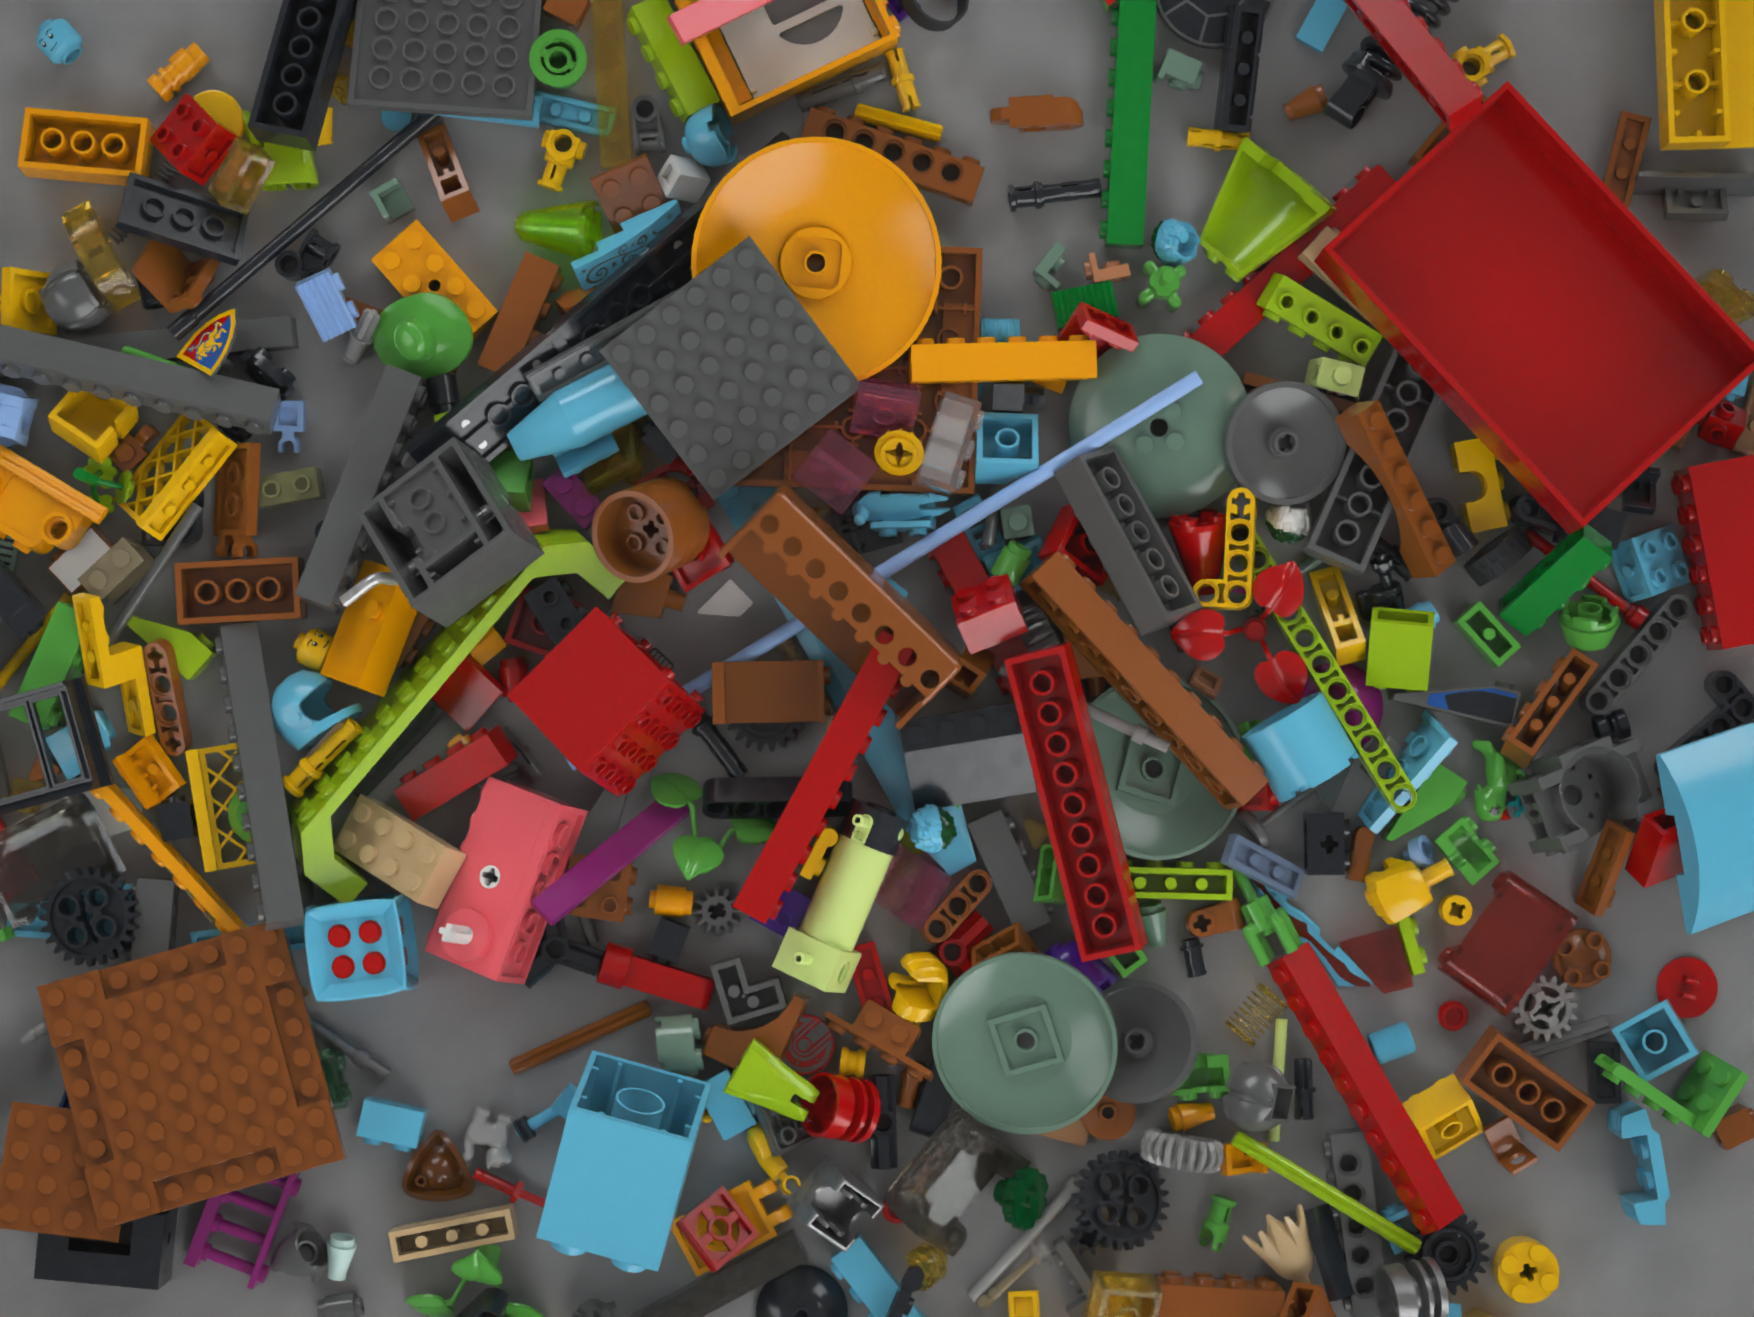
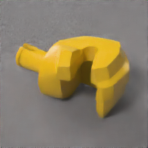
[1364,857,1455,924]
[887,951,948,1040]

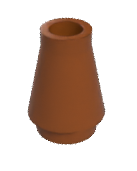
[1282,84,1328,122]

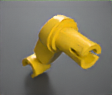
[746,1120,801,1195]

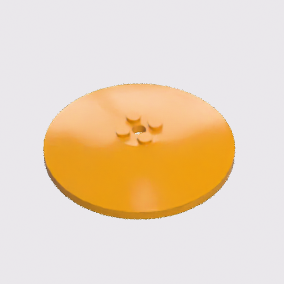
[691,136,942,381]

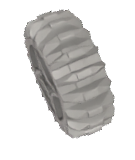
[1140,1128,1224,1174]

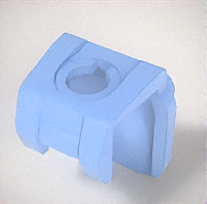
[0,383,39,448]

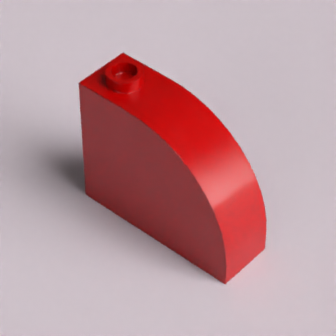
[1625,808,1684,888]

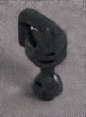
[1356,550,1405,622]

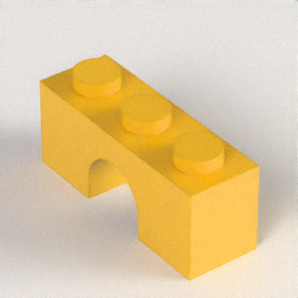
[1449,438,1511,533]

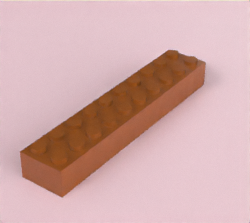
[1018,551,1269,810]

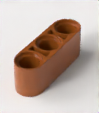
[919,869,992,944]

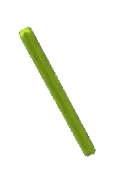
[1231,1130,1422,1255]

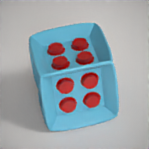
[304,893,419,1002]

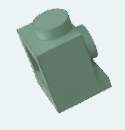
[1155,48,1205,91]

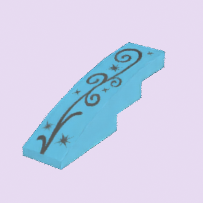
[571,199,683,291]

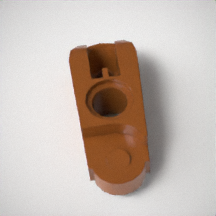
[989,94,1084,133]

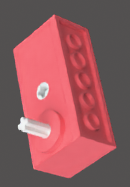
[424,776,588,985]

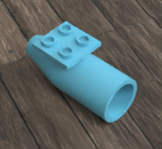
[507,364,647,478]

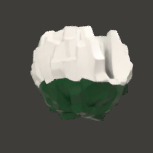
[1264,501,1312,544]

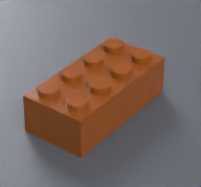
[174,556,307,626]
[1454,1024,1596,1152]
[1154,1269,1285,1317]

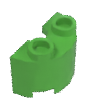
[1433,814,1500,886]
[1171,1052,1230,1101]

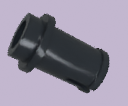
[1180,937,1207,978]

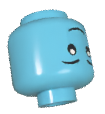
[36,18,83,65]

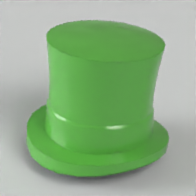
[529,29,587,89]

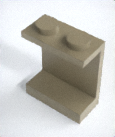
[77,537,155,605]

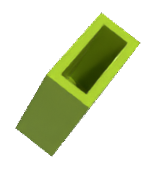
[1365,607,1435,692]

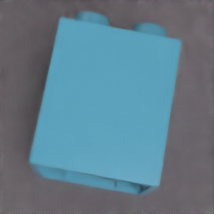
[536,1050,712,1273]

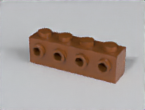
[477,251,564,373]
[1500,647,1599,769]

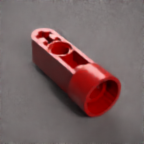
[596,941,715,1010]

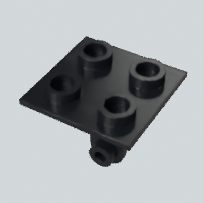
[828,491,903,554]

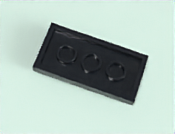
[116,172,250,266]

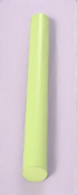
[1267,1018,1288,1142]

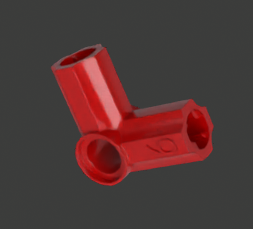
[936,910,993,978]

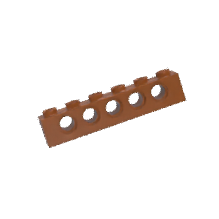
[800,106,985,207]

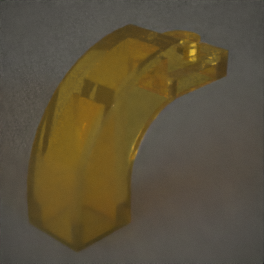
[62,200,141,312]

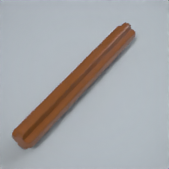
[509,1000,652,1075]

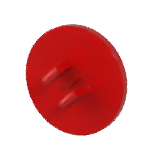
[1656,957,1718,1018]

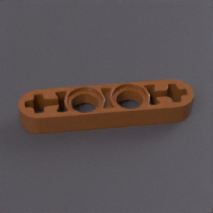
[143,638,192,757]

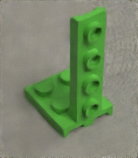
[1594,1050,1750,1139]

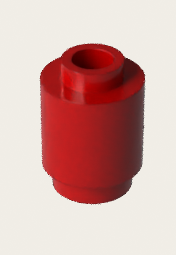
[497,657,529,703]

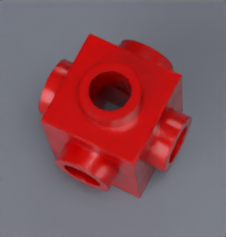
[1696,400,1747,450]

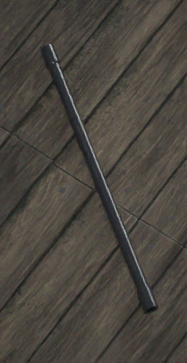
[166,113,441,341]

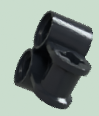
[275,229,341,282]

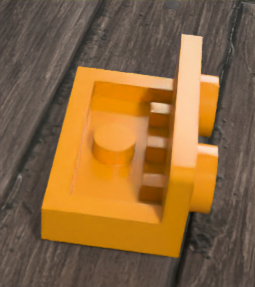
[112,735,187,810]

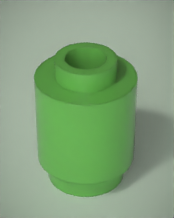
[990,540,1032,586]

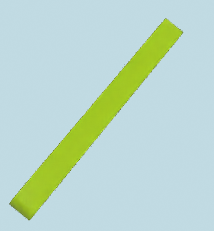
[1233,526,1417,813]

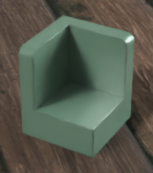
[369,178,416,224]

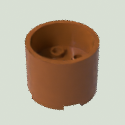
[592,477,710,583]

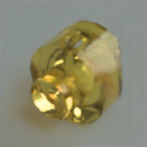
[903,1243,948,1291]

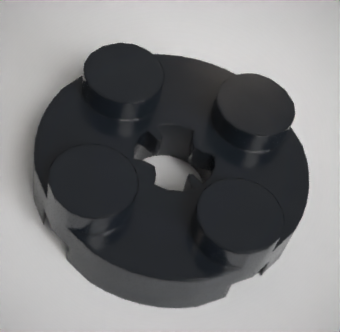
[238,347,296,400]

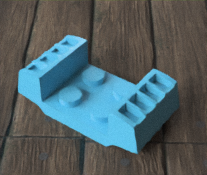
[1607,1101,1670,1225]

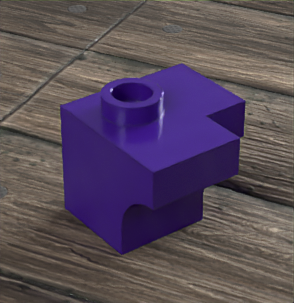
[750,888,812,937]

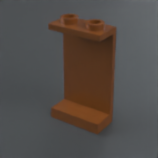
[712,660,831,724]

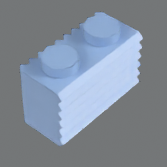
[295,267,360,342]

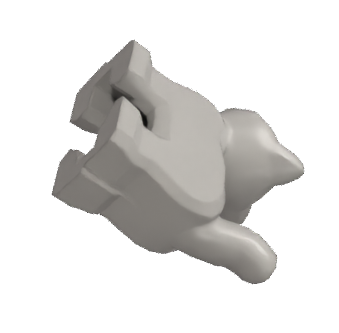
[462,1106,515,1169]

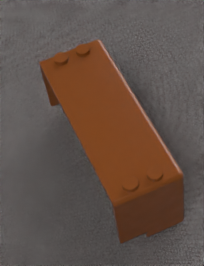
[717,484,961,730]

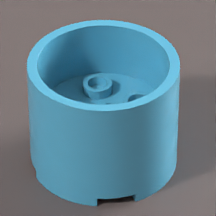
[1241,691,1359,802]

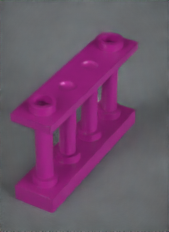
[183,1172,303,1290]

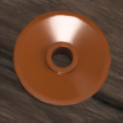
[1081,1094,1136,1141]

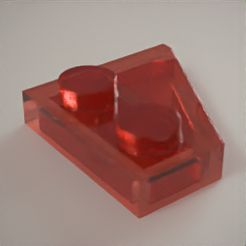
[1339,926,1414,994]

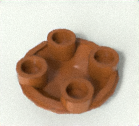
[1552,928,1612,989]

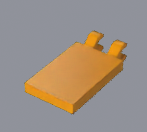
[671,1178,794,1277]

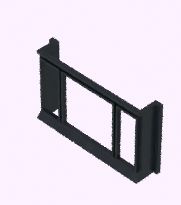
[0,676,114,815]

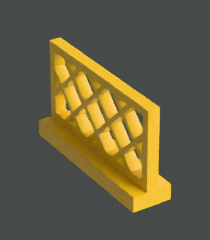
[113,414,238,541]
[185,743,254,872]

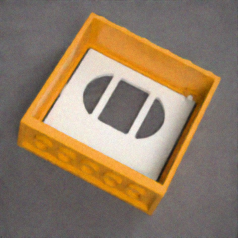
[673,0,901,125]

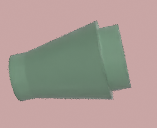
[1139,900,1168,948]

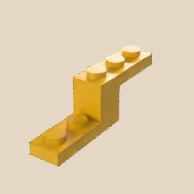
[72,592,156,737]

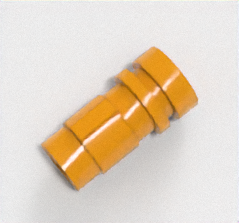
[146,42,210,103]

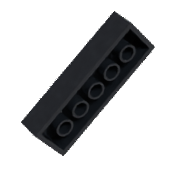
[247,0,357,152]

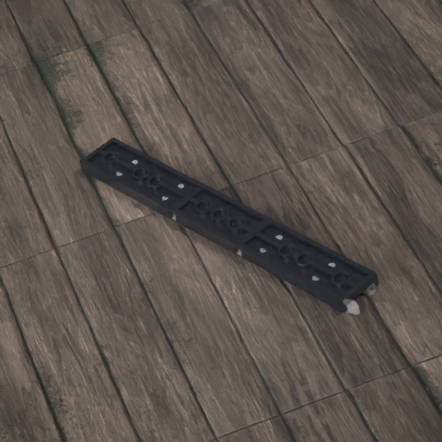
[401,131,791,468]

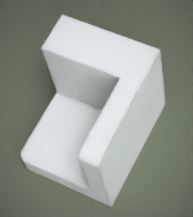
[657,154,711,203]

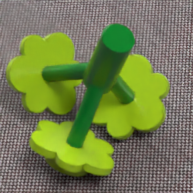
[73,456,135,520]

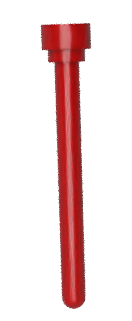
[1524,529,1650,630]

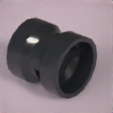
[1591,708,1631,741]

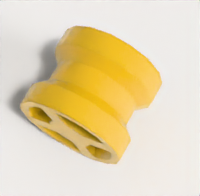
[1438,894,1472,926]
[839,1046,866,1078]

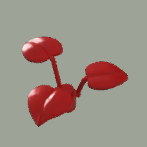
[1170,561,1307,704]

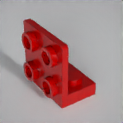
[150,93,241,186]
[1057,301,1139,359]

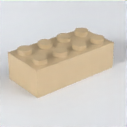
[333,794,467,909]

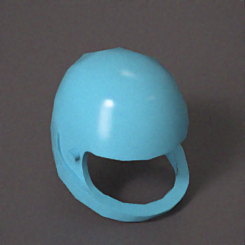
[270,670,363,752]

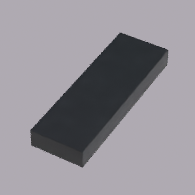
[1304,1203,1354,1302]

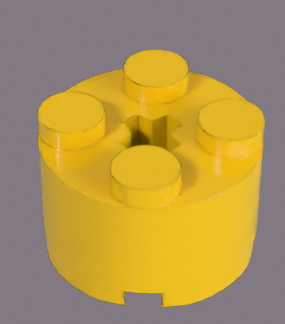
[1491,1236,1560,1304]

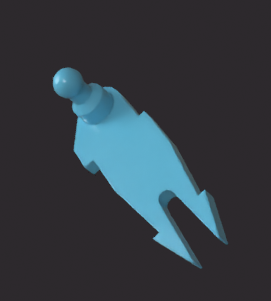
[852,491,950,526]

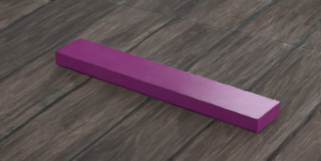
[531,801,689,926]

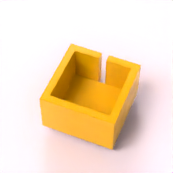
[48,391,140,464]

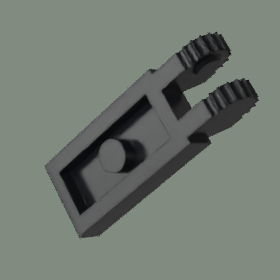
[885,1264,925,1317]

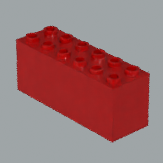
[1671,455,1754,651]

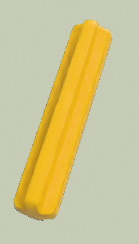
[854,103,943,142]

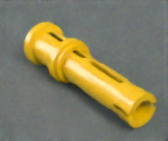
[282,717,363,798]

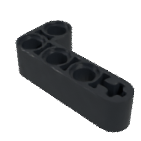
[1654,670,1754,777]

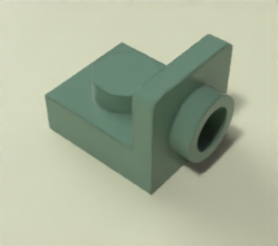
[1032,241,1066,292]

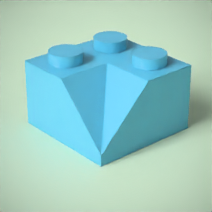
[975,412,1039,485]
[1611,999,1699,1082]

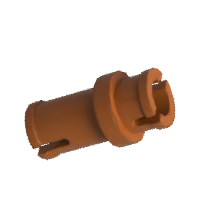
[896,1059,926,1109]

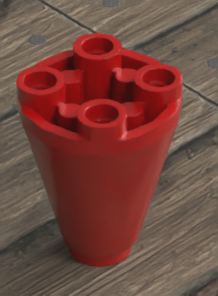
[1168,508,1226,595]

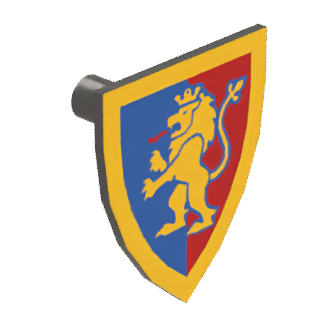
[176,308,237,377]

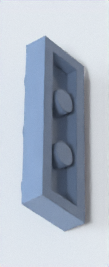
[1220,834,1305,898]

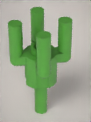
[1136,260,1187,312]
[1233,869,1303,967]

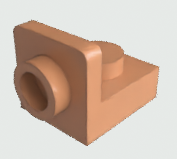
[1083,252,1131,284]

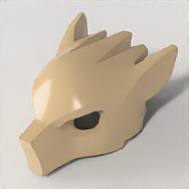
[1242,1204,1314,1284]

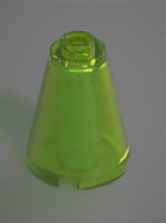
[514,200,603,259]

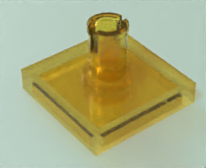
[584,421,642,495]

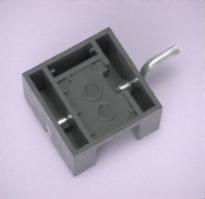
[339,437,544,628]

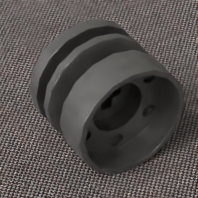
[1374,1256,1449,1317]

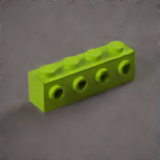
[626,0,721,124]
[1256,272,1383,367]
[1127,859,1233,901]

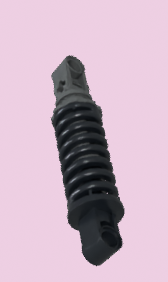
[1324,0,1459,130]

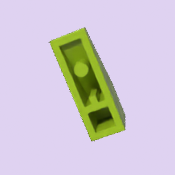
[127,616,216,681]

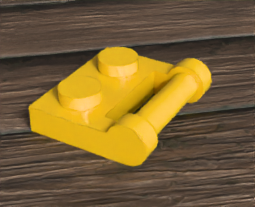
[799,825,838,880]

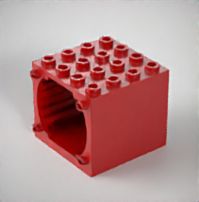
[507,606,706,798]

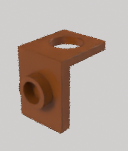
[1482,1115,1538,1176]

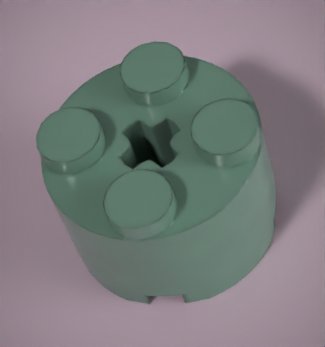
[655,1014,704,1076]

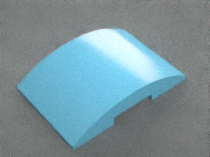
[1656,723,1754,935]

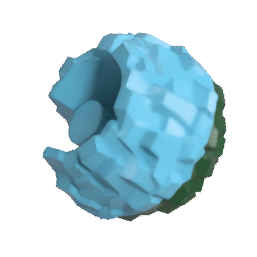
[1151,218,1201,267]
[909,804,957,854]

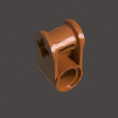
[1184,897,1246,937]

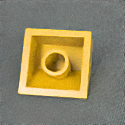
[1402,1073,1484,1160]

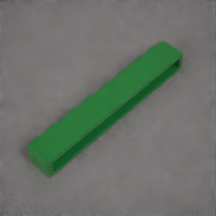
[1099,0,1157,249]

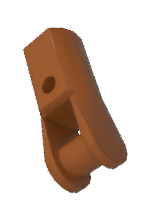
[1345,826,1374,882]

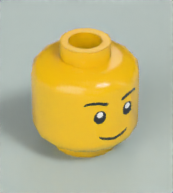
[293,628,334,673]

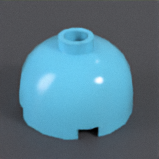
[682,103,737,167]

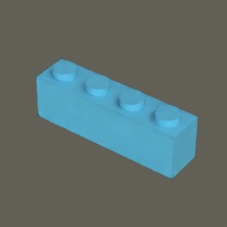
[830,1232,925,1317]

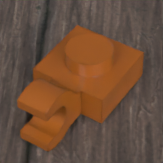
[109,424,160,473]

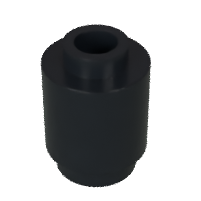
[426,372,460,415]

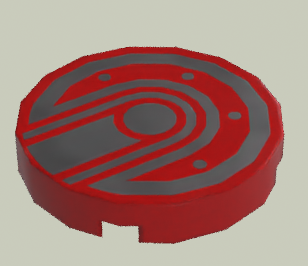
[783,1014,835,1075]

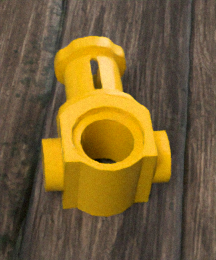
[1450,33,1516,88]
[537,129,588,193]

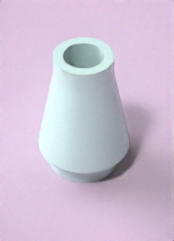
[326,1232,357,1281]

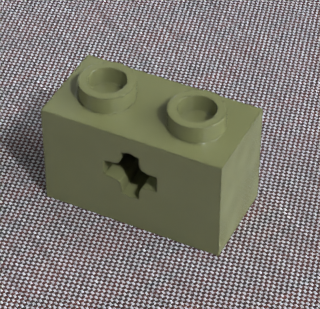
[258,466,326,510]

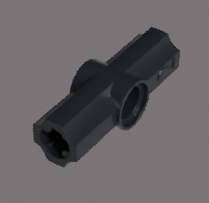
[868,1074,898,1170]

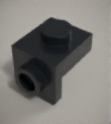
[1622,466,1661,515]

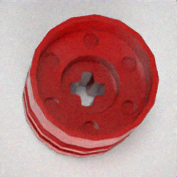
[800,1072,881,1143]

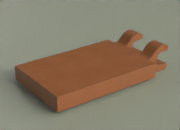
[213,442,261,558]

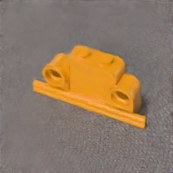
[0,444,109,555]

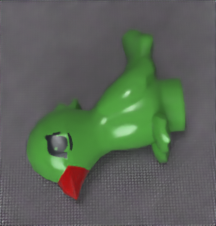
[1472,739,1528,822]

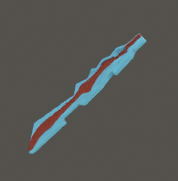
[1248,877,1372,987]

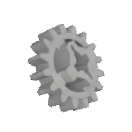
[1509,974,1578,1041]

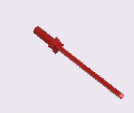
[472,1167,546,1208]

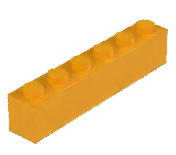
[908,335,1097,384]

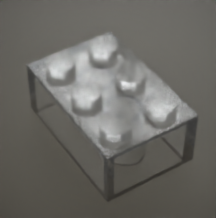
[913,391,985,496]

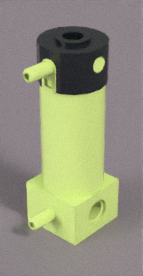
[772,798,909,993]

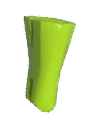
[258,142,319,192]
[723,1038,820,1122]

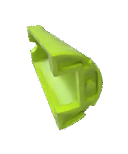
[1199,136,1336,282]

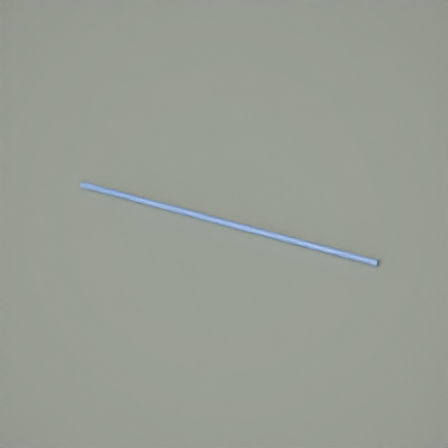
[566,371,1203,771]

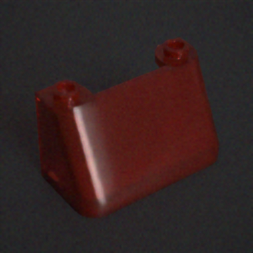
[1437,870,1578,1016]

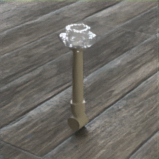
[977,1241,1053,1309]

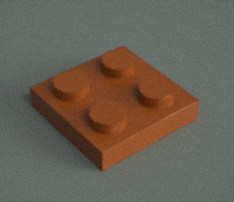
[590,153,667,234]

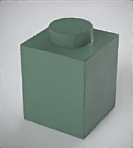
[999,504,1035,541]

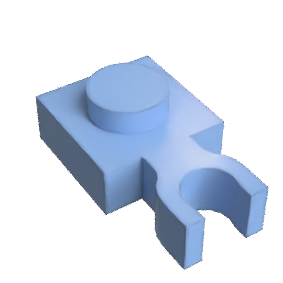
[273,400,306,453]

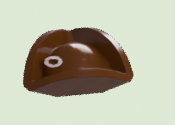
[402,1130,475,1202]

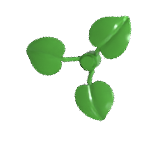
[650,773,777,881]
[404,1244,544,1317]

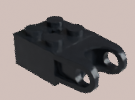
[1508,493,1628,551]

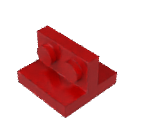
[672,520,735,593]

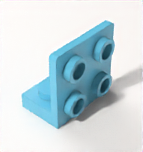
[1611,524,1690,603]

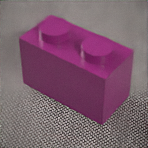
[542,468,602,531]

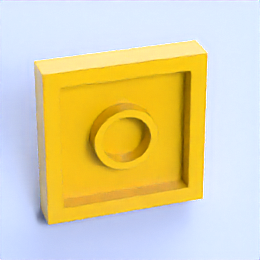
[0,267,57,336]

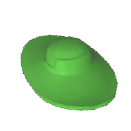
[372,292,473,380]

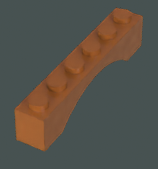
[1335,400,1456,578]

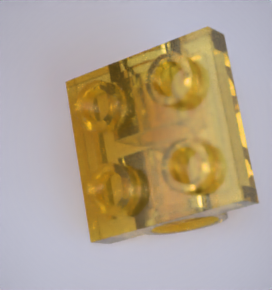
[1695,267,1754,324]

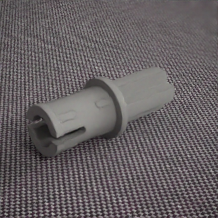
[342,308,381,365]

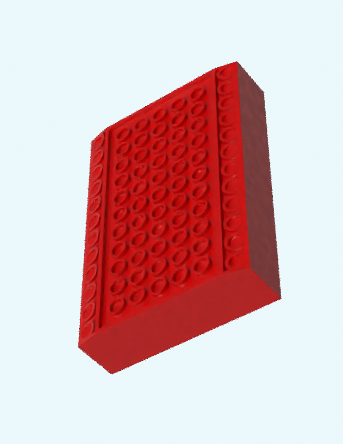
[1314,81,1754,535]

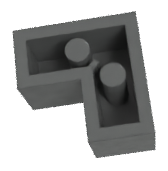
[710,955,788,1025]

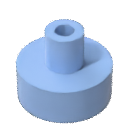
[1403,835,1435,868]

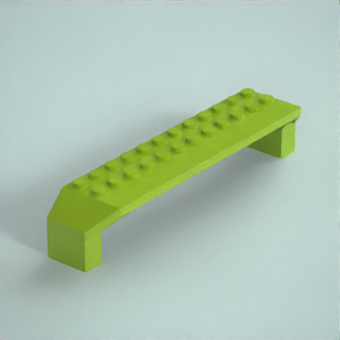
[290,528,624,903]

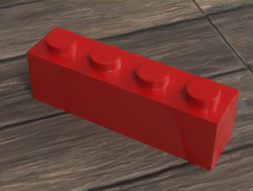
[393,724,518,822]

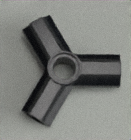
[525,917,604,989]

